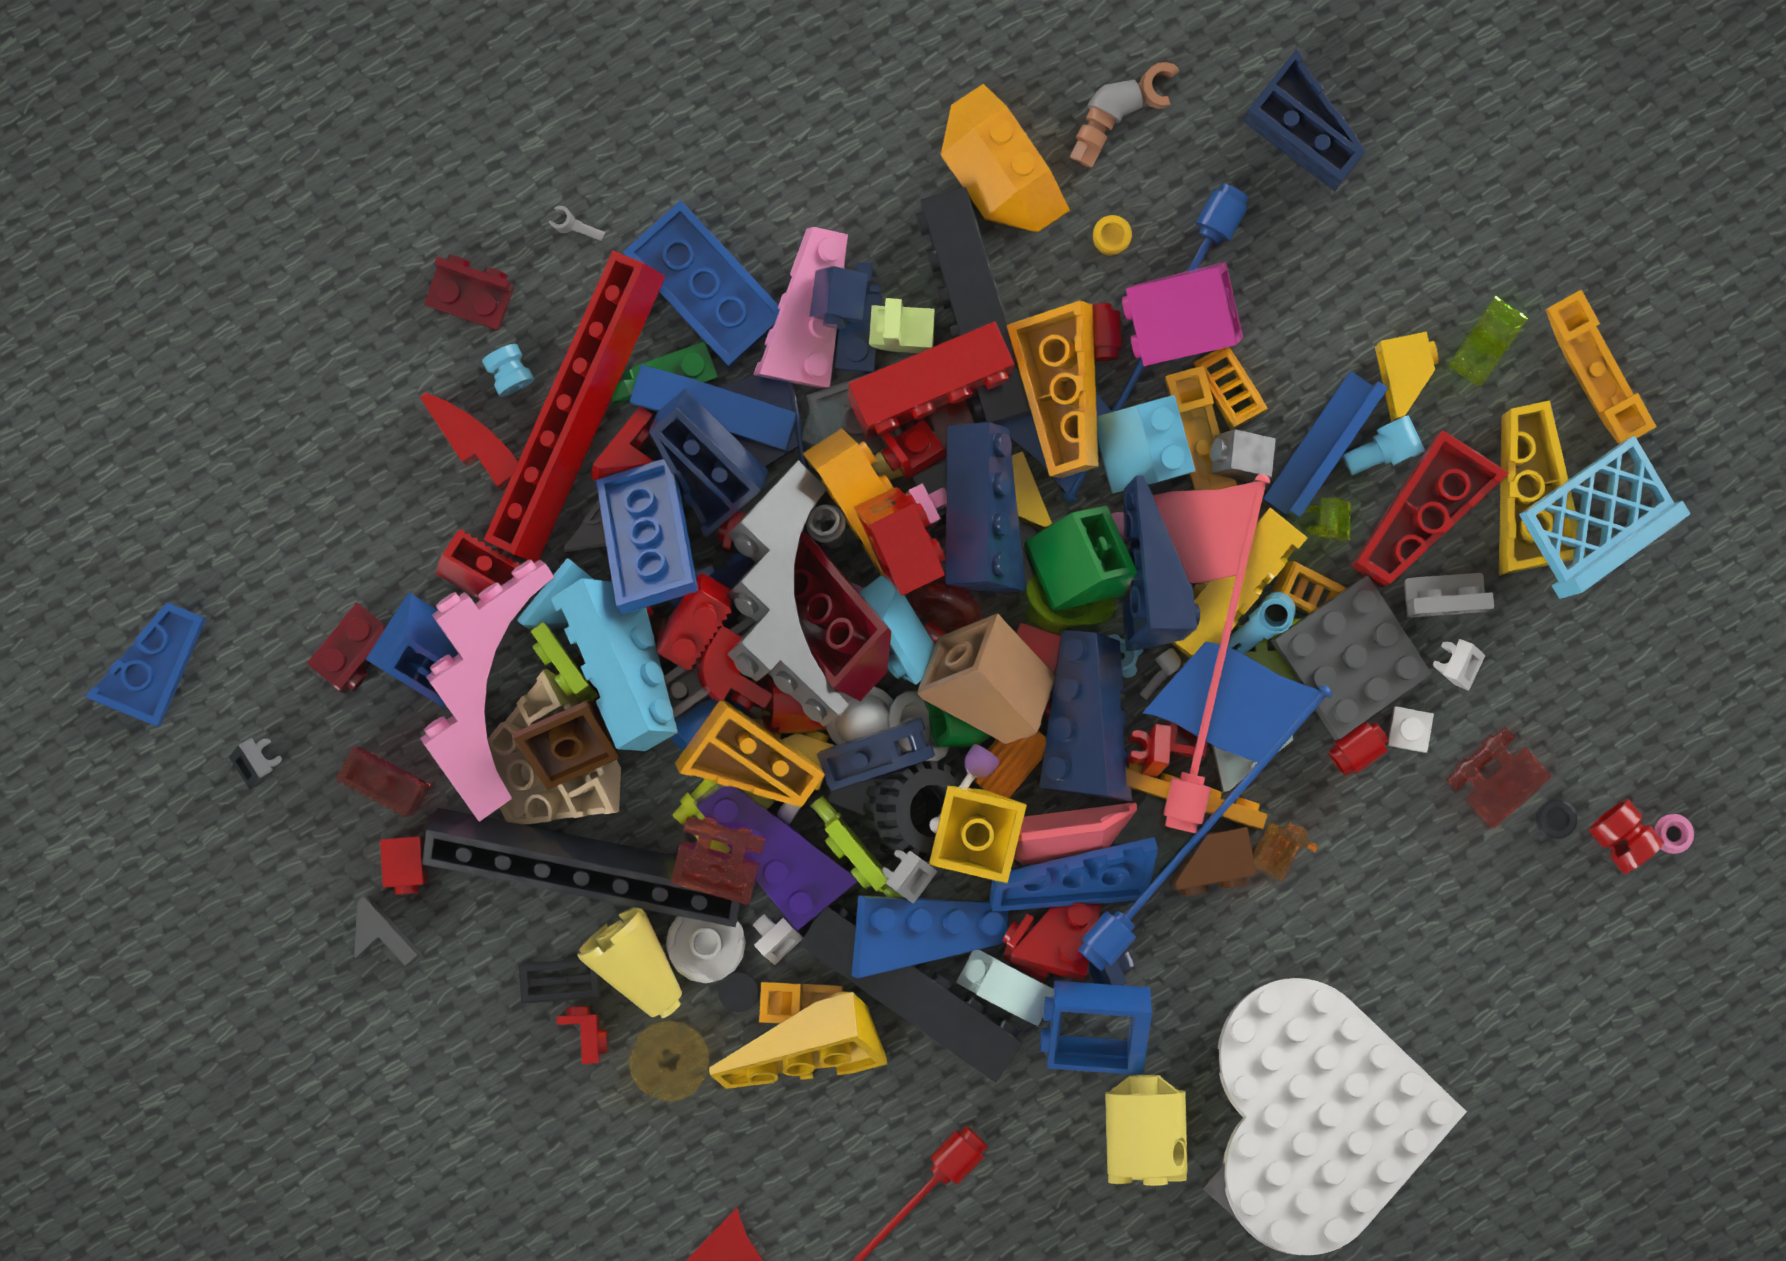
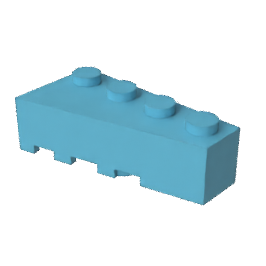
[551,578,678,751]

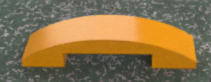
[1545,290,1656,444]
[1165,365,1237,490]

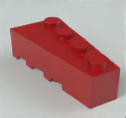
[848,321,1015,442]
[1350,430,1509,588]

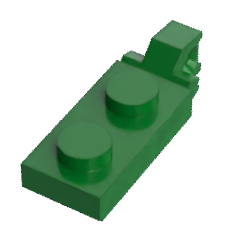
[611,341,719,407]

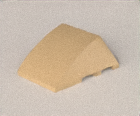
[487,669,621,825]

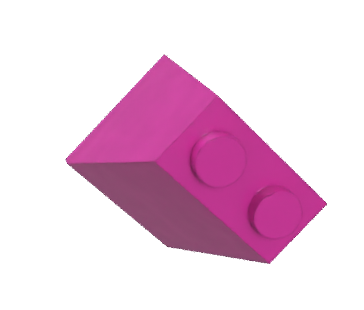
[1122,262,1243,366]

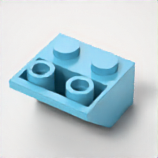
[859,576,935,685]

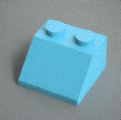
[1097,395,1196,493]

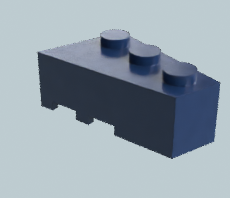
[1243,49,1366,192]
[649,389,768,537]

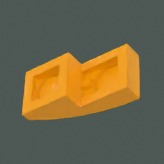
[759,982,844,1023]

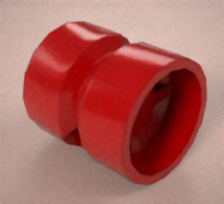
[1588,799,1665,874]

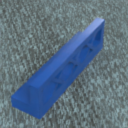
[1262,371,1388,522]

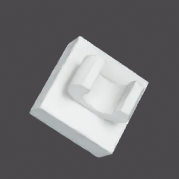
[1433,639,1485,691]
[753,914,803,965]

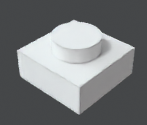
[1386,706,1434,753]

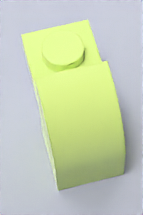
[869,298,935,353]

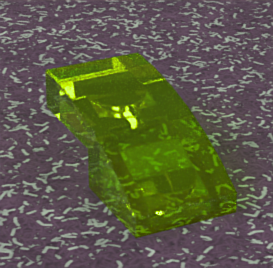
[1447,296,1528,387]

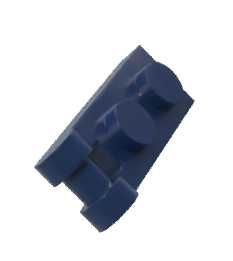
[817,717,935,791]

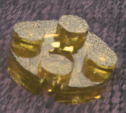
[629,1020,710,1101]

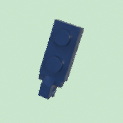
[835,262,882,373]

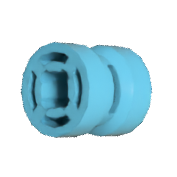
[482,344,534,397]

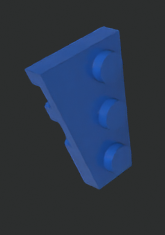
[84,602,207,727]

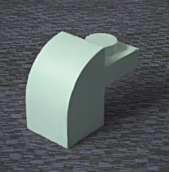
[956,949,1053,1026]

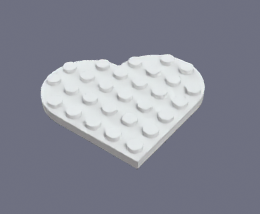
[1218,978,1467,1255]

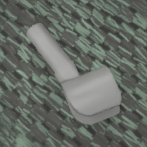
[549,206,606,241]
[1140,648,1181,700]

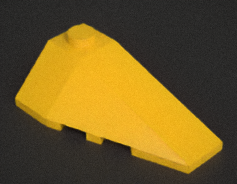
[709,992,887,1089]

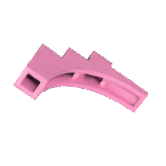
[420,560,554,822]

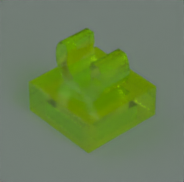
[1306,497,1351,541]

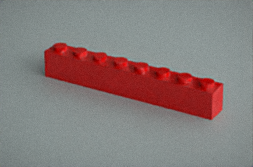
[483,250,666,562]

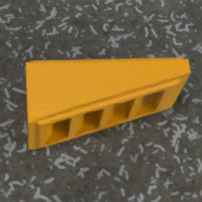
[1193,347,1268,430]
[1271,561,1346,615]

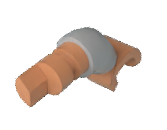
[1070,62,1179,168]

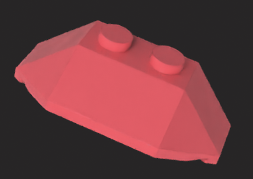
[1014,802,1137,865]

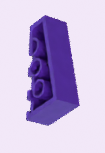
[694,783,858,931]

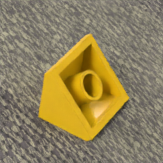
[929,786,1027,883]

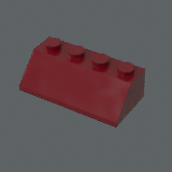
[794,531,892,702]

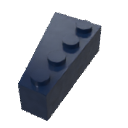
[946,422,1026,594]
[1039,630,1132,801]

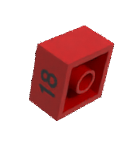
[854,487,946,596]

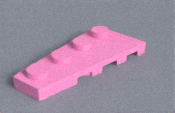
[753,227,848,389]

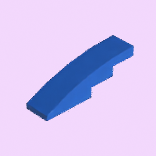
[630,365,797,452]

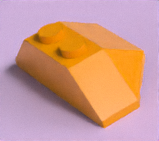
[941,84,1070,233]

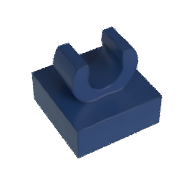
[1088,950,1136,985]

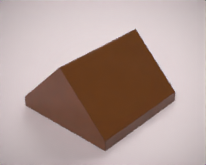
[512,701,620,790]

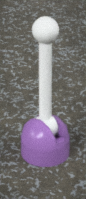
[929,744,1000,833]

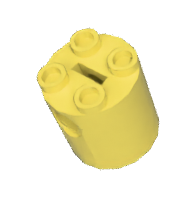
[1105,1075,1188,1186]

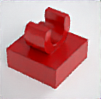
[1127,724,1171,777]

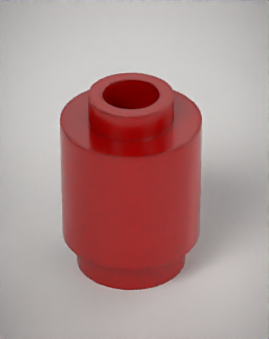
[1092,303,1122,362]
[1328,721,1389,777]

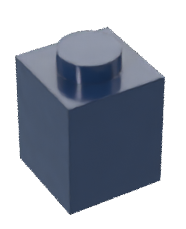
[809,266,868,329]

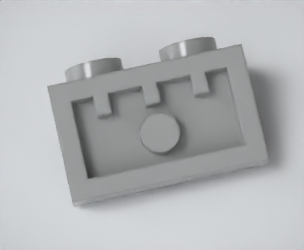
[1404,573,1494,618]

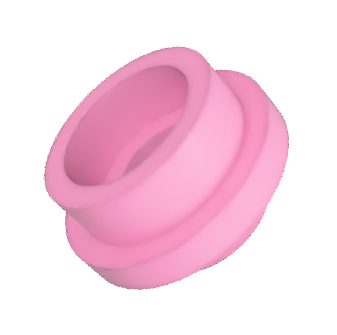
[1654,814,1694,854]

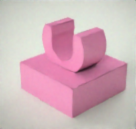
[905,483,947,530]

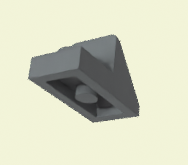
[354,896,422,966]

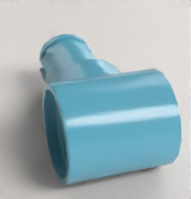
[1342,415,1425,476]
[1228,592,1296,654]

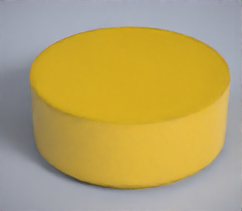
[1093,215,1132,256]

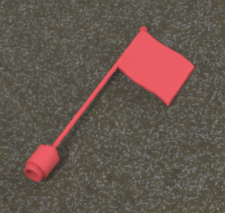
[1126,474,1270,833]

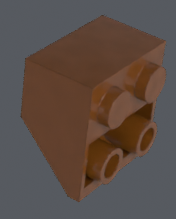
[1169,827,1257,896]

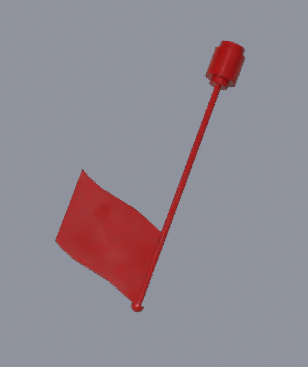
[686,1125,989,1261]

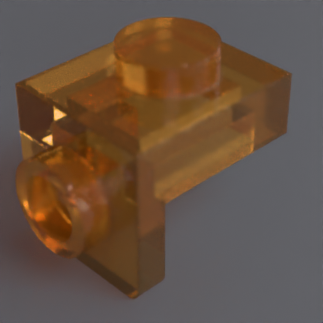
[1253,822,1319,882]

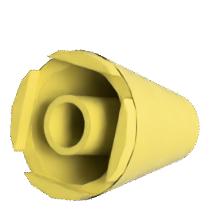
[577,907,682,1018]

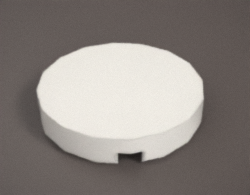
[666,916,746,983]

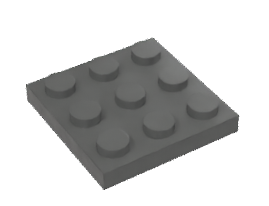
[1270,575,1432,740]

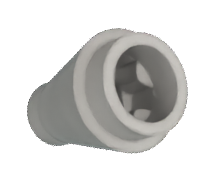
[806,504,846,548]

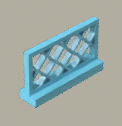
[1519,436,1690,599]

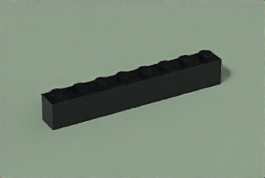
[422,808,748,927]

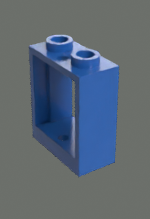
[1040,981,1152,1075]

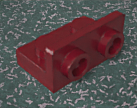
[424,254,514,331]
[306,602,387,694]

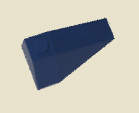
[1123,476,1200,651]

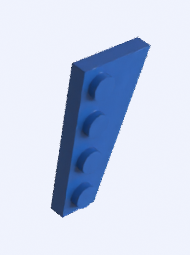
[989,837,1158,912]

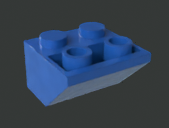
[366,592,459,708]

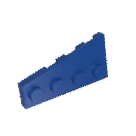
[852,896,1009,978]

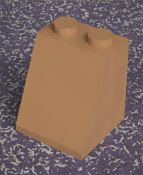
[917,613,1055,744]

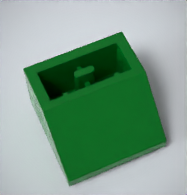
[1024,505,1137,612]

